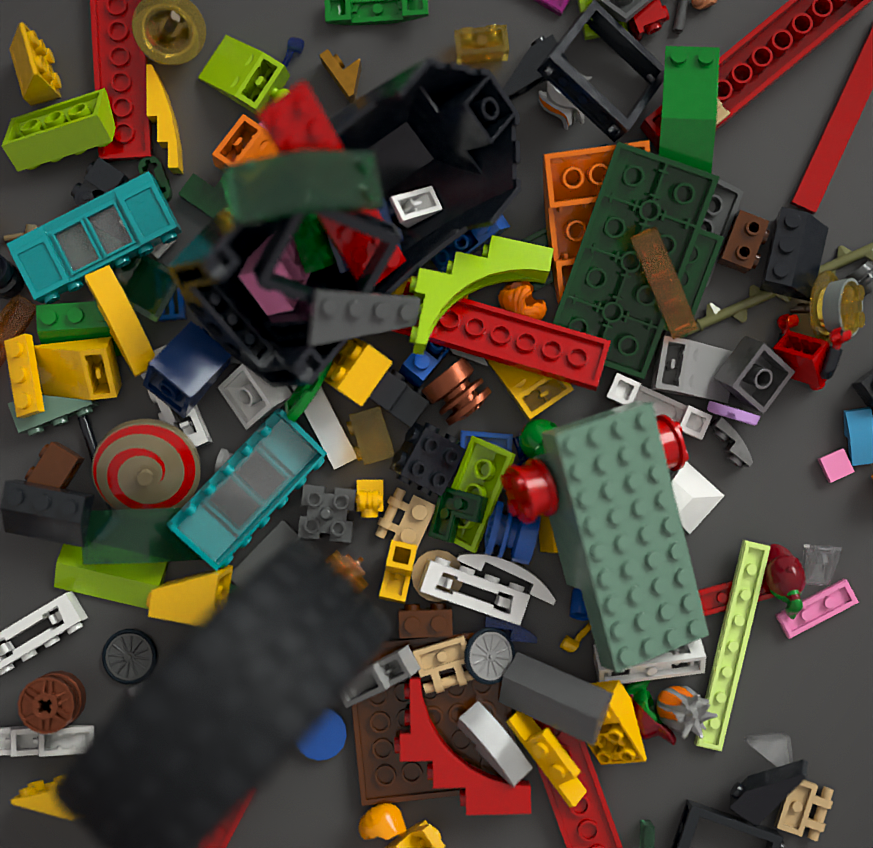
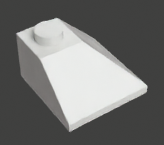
[217,364,292,430]
[670,462,724,534]

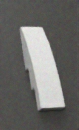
[291,386,358,470]
[0,725,94,757]

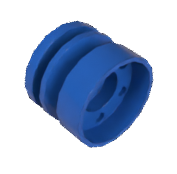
[484,501,541,565]

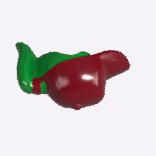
[764,544,807,619]
[625,680,676,746]

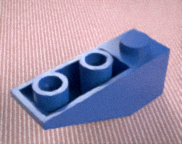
[431,215,511,273]
[399,342,451,388]

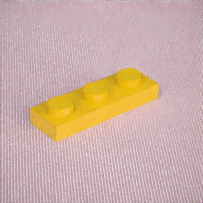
[4,334,45,418]

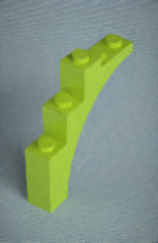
[409,235,554,355]

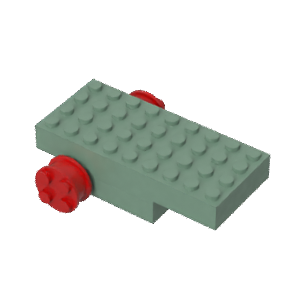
[501,401,709,673]

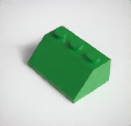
[36,301,123,356]

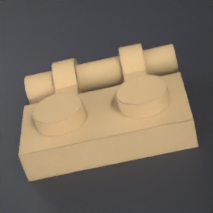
[375,487,436,548]
[413,635,474,694]
[774,780,834,841]

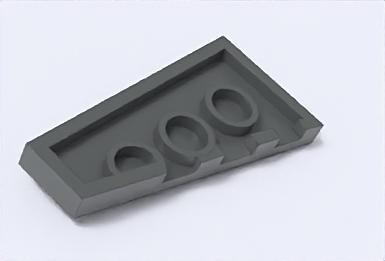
[307,289,420,346]

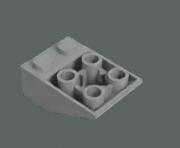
[650,335,733,404]

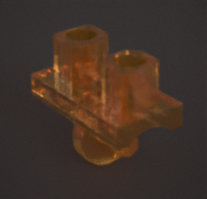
[324,550,369,593]

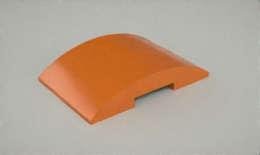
[543,140,650,306]

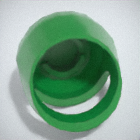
[519,419,557,459]

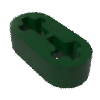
[138,156,173,203]

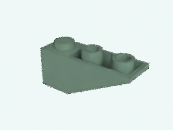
[7,395,100,436]

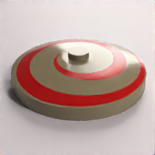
[92,419,201,519]

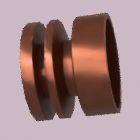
[421,357,492,426]
[18,671,86,734]

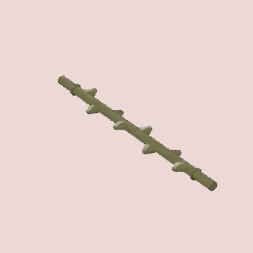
[673,242,873,338]

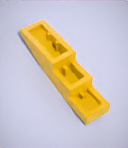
[146,64,183,174]
[85,265,155,377]

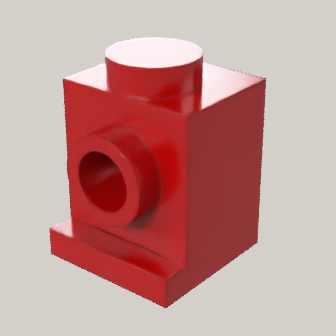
[628,0,669,41]

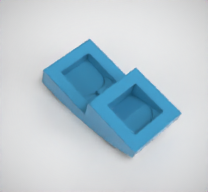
[844,407,873,466]

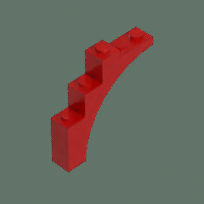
[395,675,531,815]

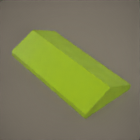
[451,436,516,553]
[54,540,169,609]

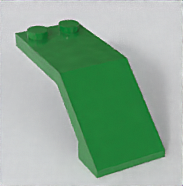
[658,46,720,173]

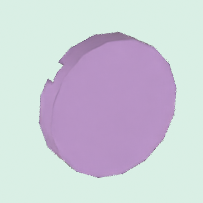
[707,401,761,426]

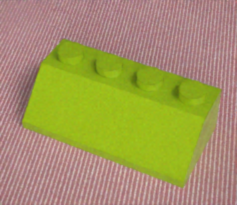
[2,88,116,172]

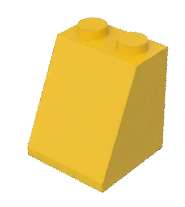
[146,565,233,625]

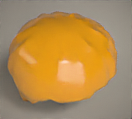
[358,803,407,840]

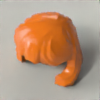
[498,281,547,320]

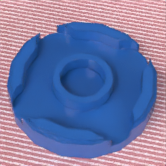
[298,709,347,761]

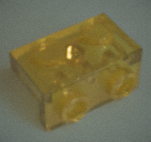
[346,406,395,465]

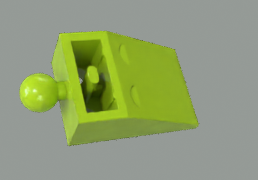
[198,35,290,115]

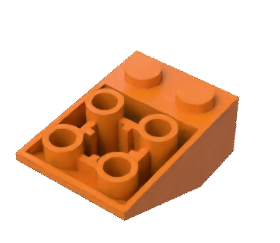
[212,114,281,187]

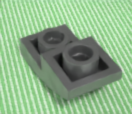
[710,417,753,468]

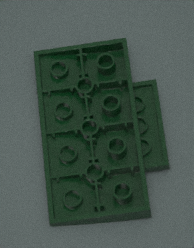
[552,141,724,379]

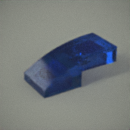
[484,614,537,643]

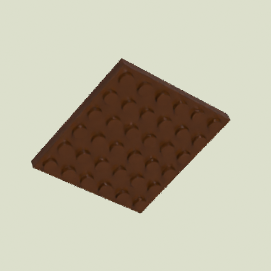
[352,629,515,806]

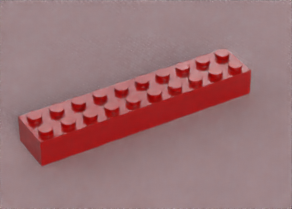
[640,0,873,150]

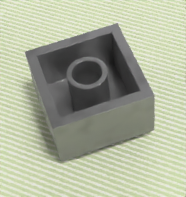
[714,335,795,414]

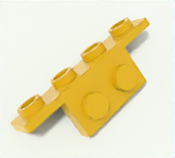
[507,710,586,807]

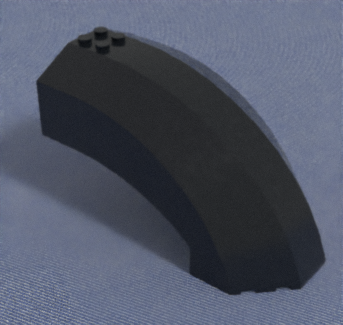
[167,58,521,387]

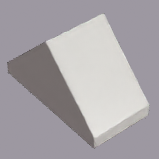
[389,186,443,228]

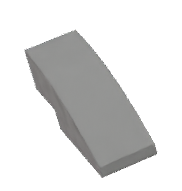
[342,645,421,708]
[457,701,532,787]

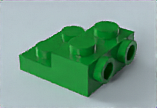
[293,213,336,274]

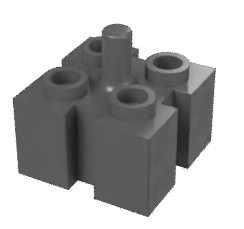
[298,484,357,543]

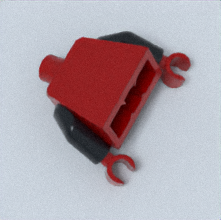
[773,313,852,391]

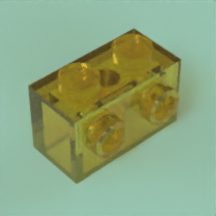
[454,24,509,65]

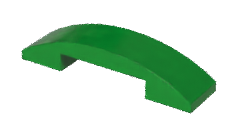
[325,0,429,25]

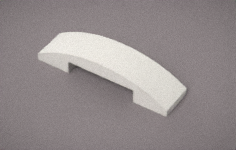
[606,373,712,440]
[457,552,556,605]

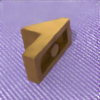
[319,49,362,104]

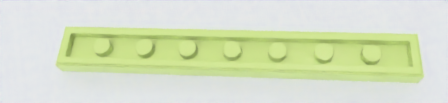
[694,540,771,752]

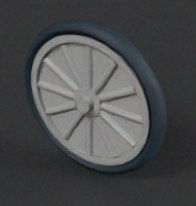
[464,628,515,685]

